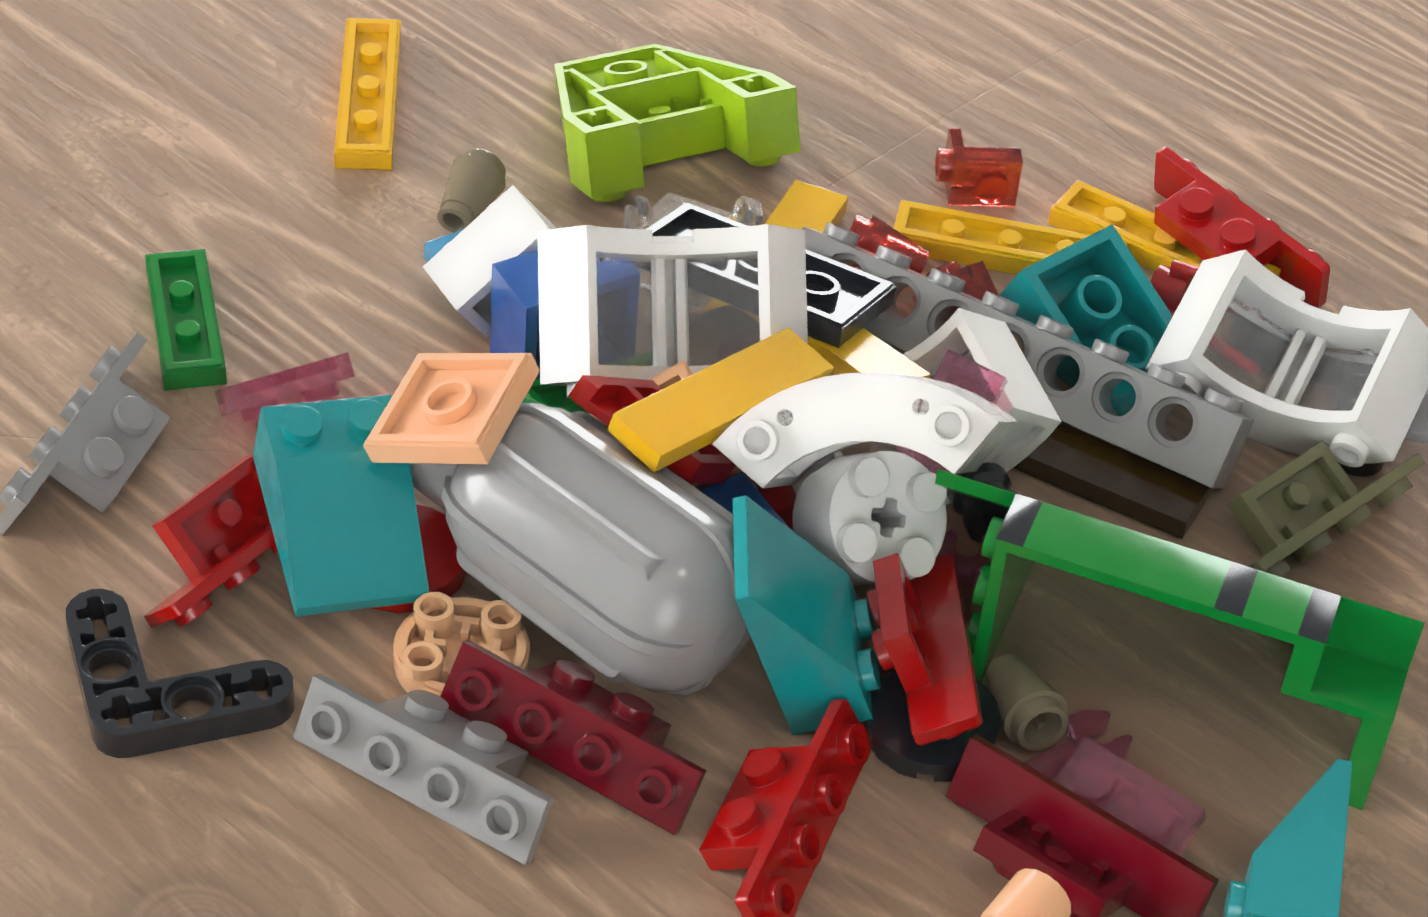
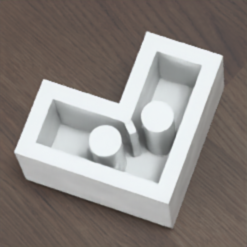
[423,185,557,337]

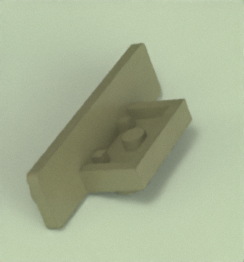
[1227,441,1425,577]

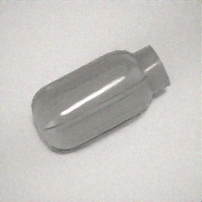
[410,403,751,696]

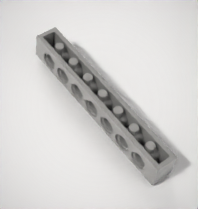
[802,222,1255,489]

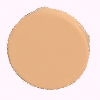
[393,592,530,713]

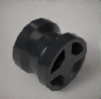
[948,462,1018,543]

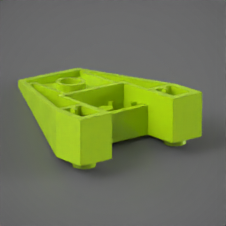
[554,44,801,202]

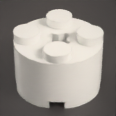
[793,451,947,586]

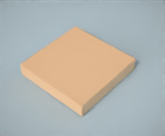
[363,353,540,464]

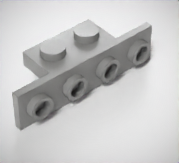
[0,333,171,535]
[293,673,554,865]

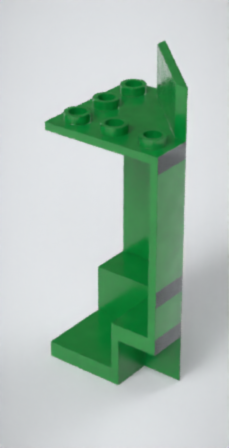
[935,469,1425,810]

